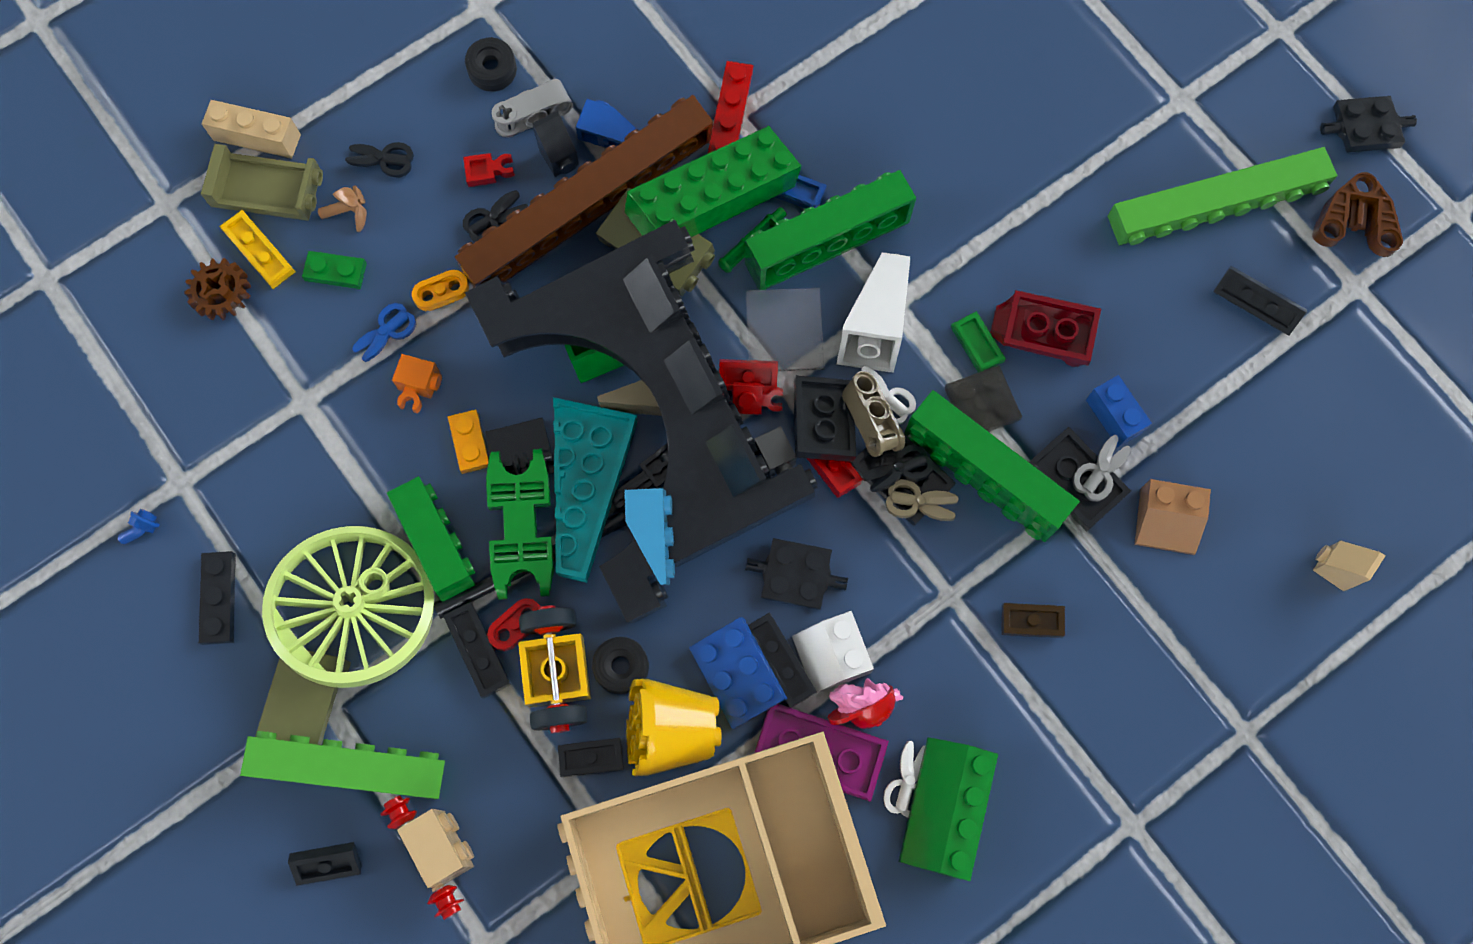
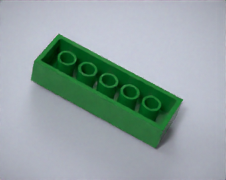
[624,126,802,237]
[745,170,916,292]
[904,390,1080,542]

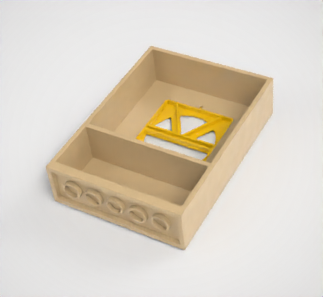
[557,731,886,944]

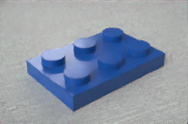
[689,617,788,729]

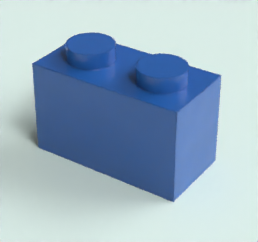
[1086,375,1152,447]

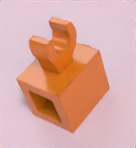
[392,354,442,413]

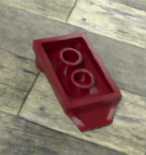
[990,290,1102,367]

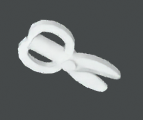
[853,366,916,425]
[883,741,925,818]

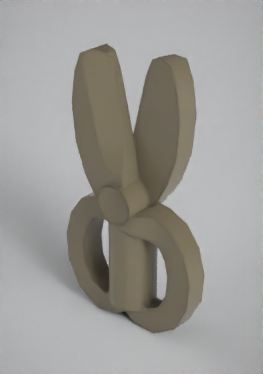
[885,479,959,521]

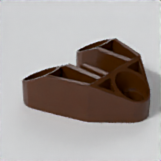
[1312,172,1403,257]

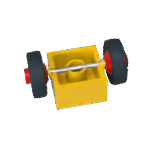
[518,605,591,734]

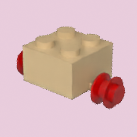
[381,795,474,920]

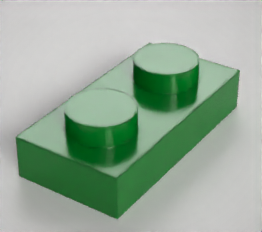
[302,251,367,289]

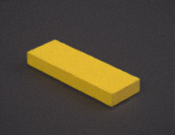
[219,210,295,289]

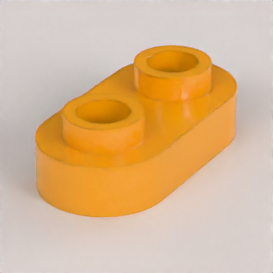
[412,270,469,311]

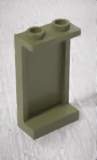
[201,144,323,221]
[596,188,715,296]
[255,650,351,745]

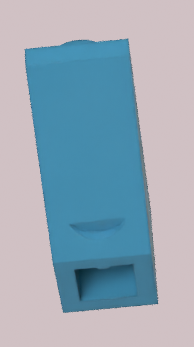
[625,488,675,585]

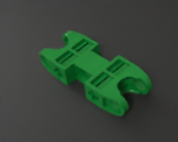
[486,449,554,600]

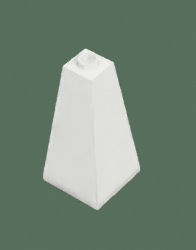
[837,252,910,373]

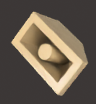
[1313,541,1386,591]

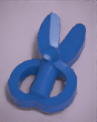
[352,303,416,362]

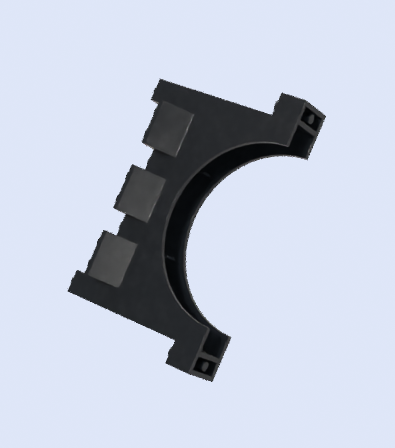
[465,220,818,623]

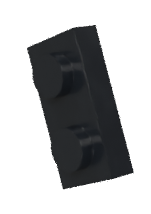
[558,738,624,778]
[288,842,362,886]

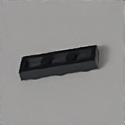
[1213,265,1307,336]
[198,551,236,645]
[443,602,511,699]
[748,612,818,708]

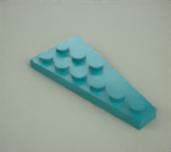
[553,397,638,583]

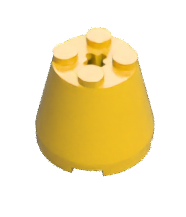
[626,679,722,776]

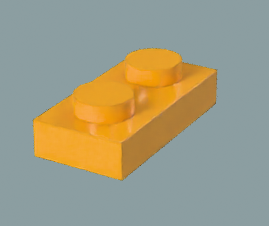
[447,409,489,474]

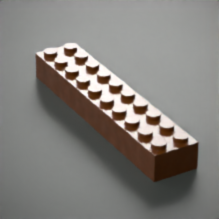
[454,95,713,288]

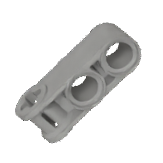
[491,79,573,138]

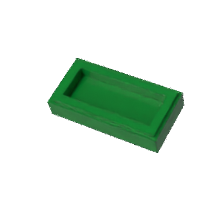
[951,311,1006,375]

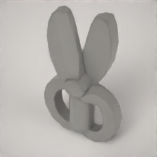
[1073,435,1131,502]

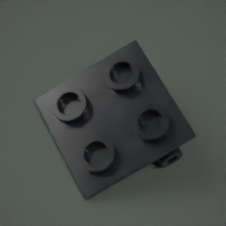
[485,417,554,475]

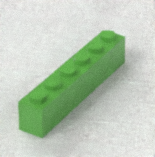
[240,731,445,799]

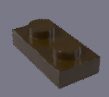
[1002,603,1065,638]

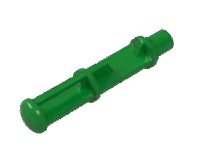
[718,207,787,273]

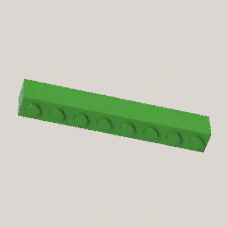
[1107,147,1338,246]

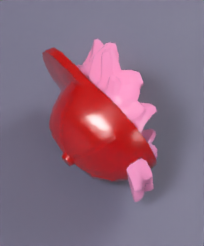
[827,678,903,729]

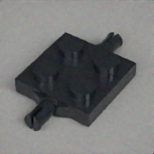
[1320,96,1417,153]
[745,538,848,610]

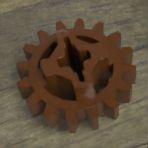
[184,258,251,320]

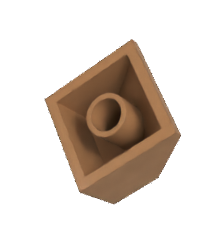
[1135,479,1211,555]

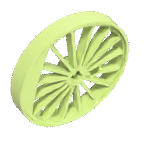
[262,526,434,688]

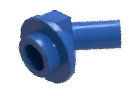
[118,509,160,544]

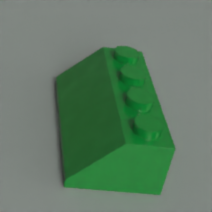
[898,737,998,881]

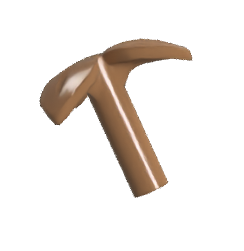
[318,185,367,232]

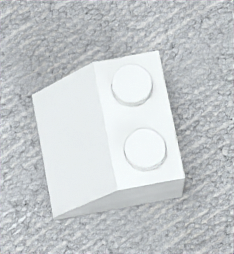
[792,611,874,692]

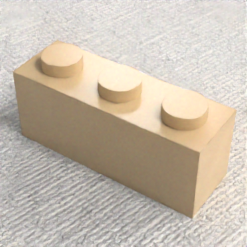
[202,100,301,159]

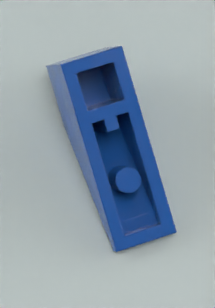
[575,99,636,148]

